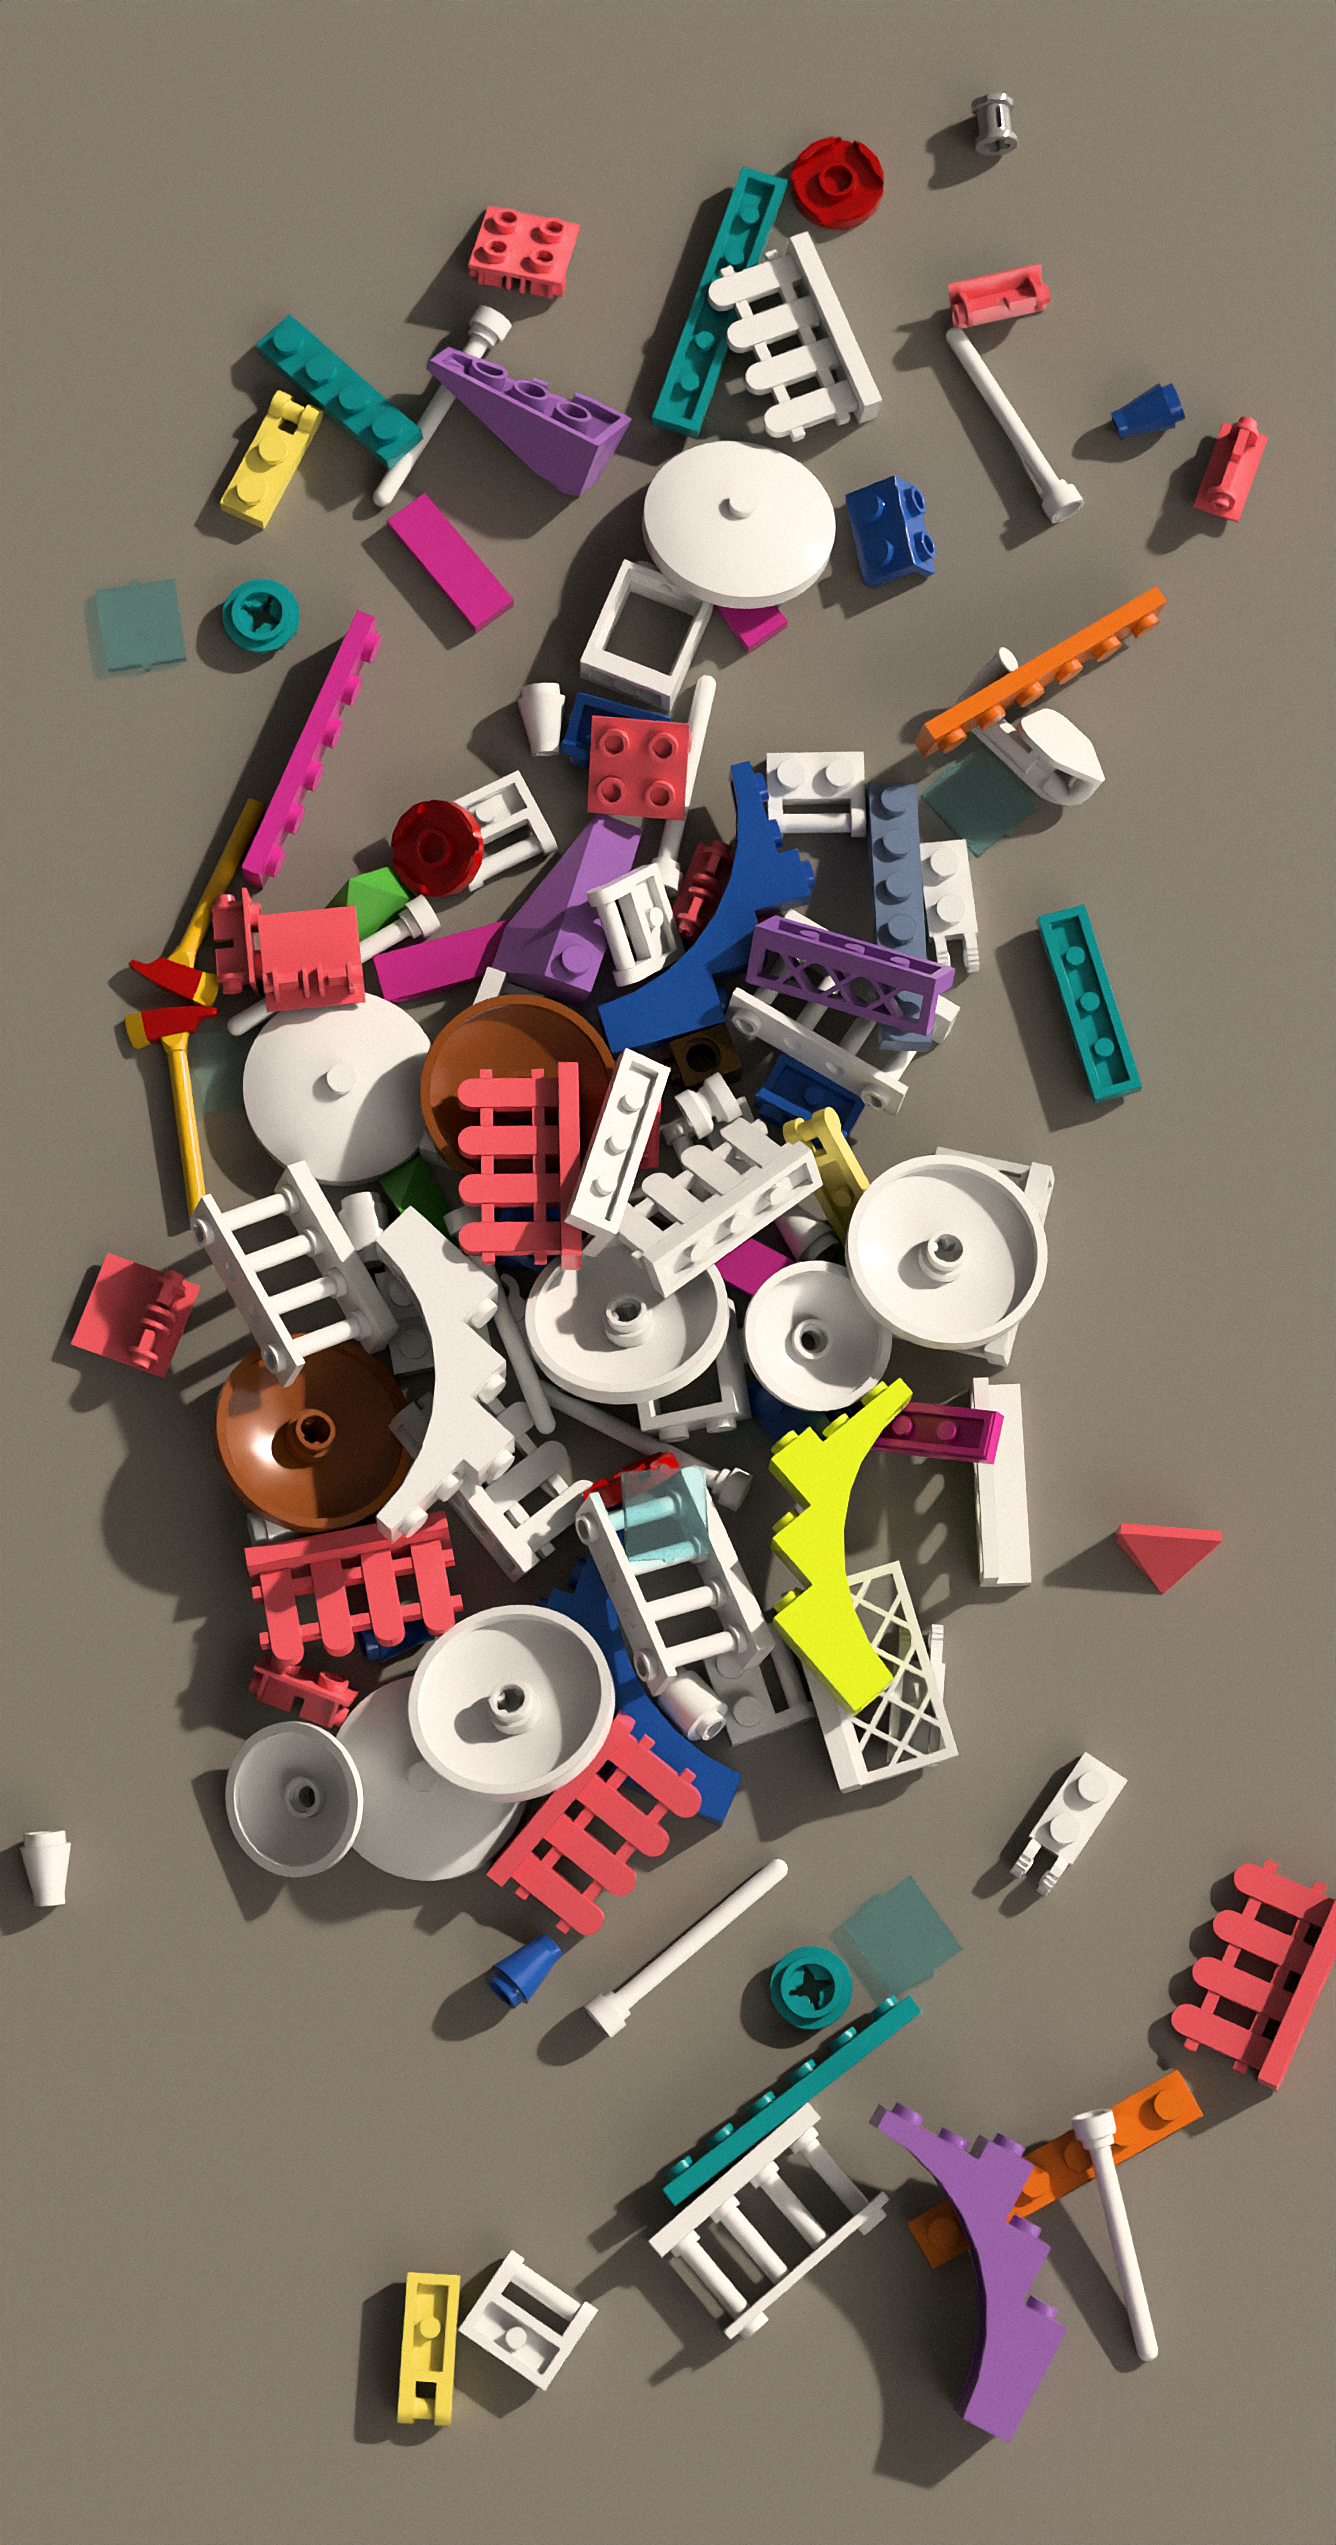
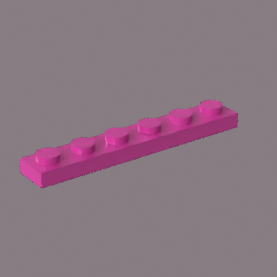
[241,610,381,890]

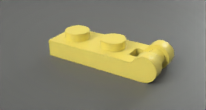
[220,390,323,529]
[783,1107,870,1248]
[397,2272,461,2426]

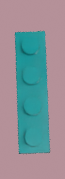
[256,314,424,470]
[1036,904,1142,1105]

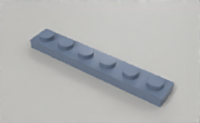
[865,782,932,1052]

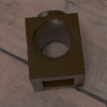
[663,1023,742,1093]

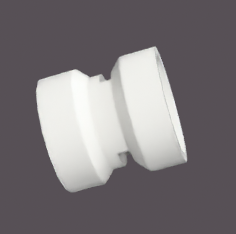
[674,1072,742,1140]

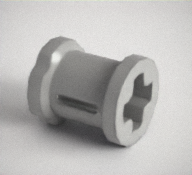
[971,93,1018,156]

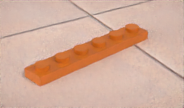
[914,586,1168,758]
[906,2069,1204,2270]

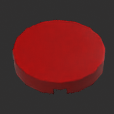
[791,137,884,230]
[391,800,484,898]
[581,1451,680,1508]

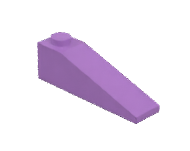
[427,347,632,497]
[491,813,643,1008]

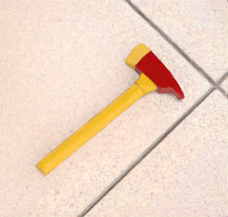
[128,798,266,1007]
[125,1006,219,1219]

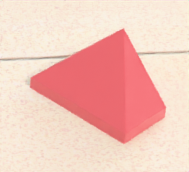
[1115,1523,1222,1595]

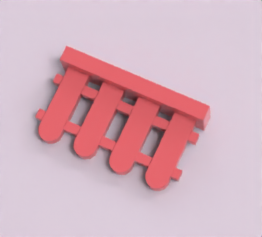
[457,1062,582,1270]
[244,1510,464,1667]
[486,1709,702,1935]
[1171,1859,1336,2092]

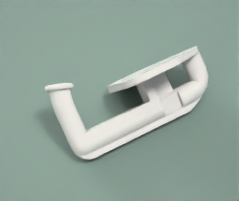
[956,648,1105,807]

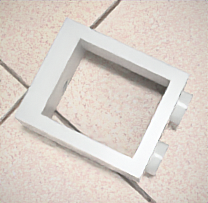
[580,559,713,713]
[637,1298,752,1443]

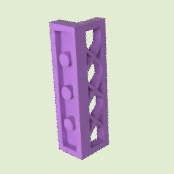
[745,915,955,1036]

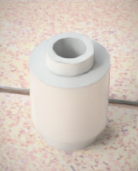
[338,1192,390,1269]
[656,1666,727,1741]

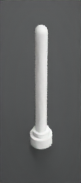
[373,305,511,507]
[946,327,1084,523]
[651,675,716,898]
[227,895,441,1036]
[443,1206,556,1434]
[540,1380,754,1512]
[584,1859,788,2039]
[1071,2109,1158,2361]

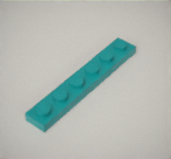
[652,166,787,439]
[662,1995,922,2207]

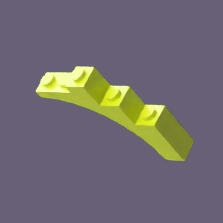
[768,1378,913,1719]

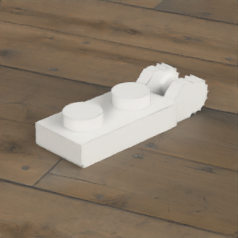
[920,839,979,973]
[886,1624,945,1768]
[1009,1752,1128,1897]

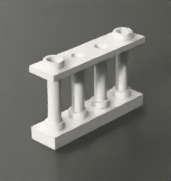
[725,908,960,1117]
[189,1160,399,1388]
[575,1465,776,1697]
[648,2102,890,2340]

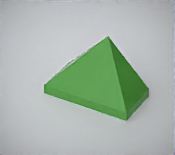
[324,865,416,942]
[377,1156,460,1248]

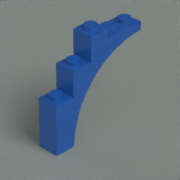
[597,760,816,1061]
[536,1504,742,1828]

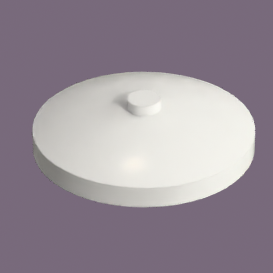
[642,441,836,609]
[243,993,432,1186]
[845,1155,1047,1350]
[525,1239,730,1404]
[408,1605,615,1803]
[336,1676,530,1881]

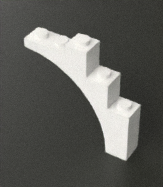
[375,1205,515,1544]

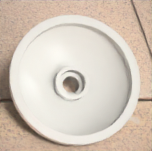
[743,1261,892,1412]
[225,1721,363,1877]

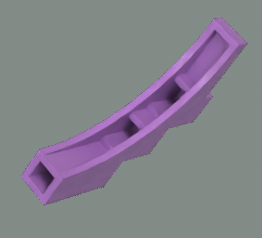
[869,2102,1068,2443]

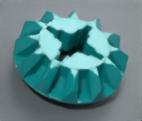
[222,579,301,656]
[770,1946,853,2030]

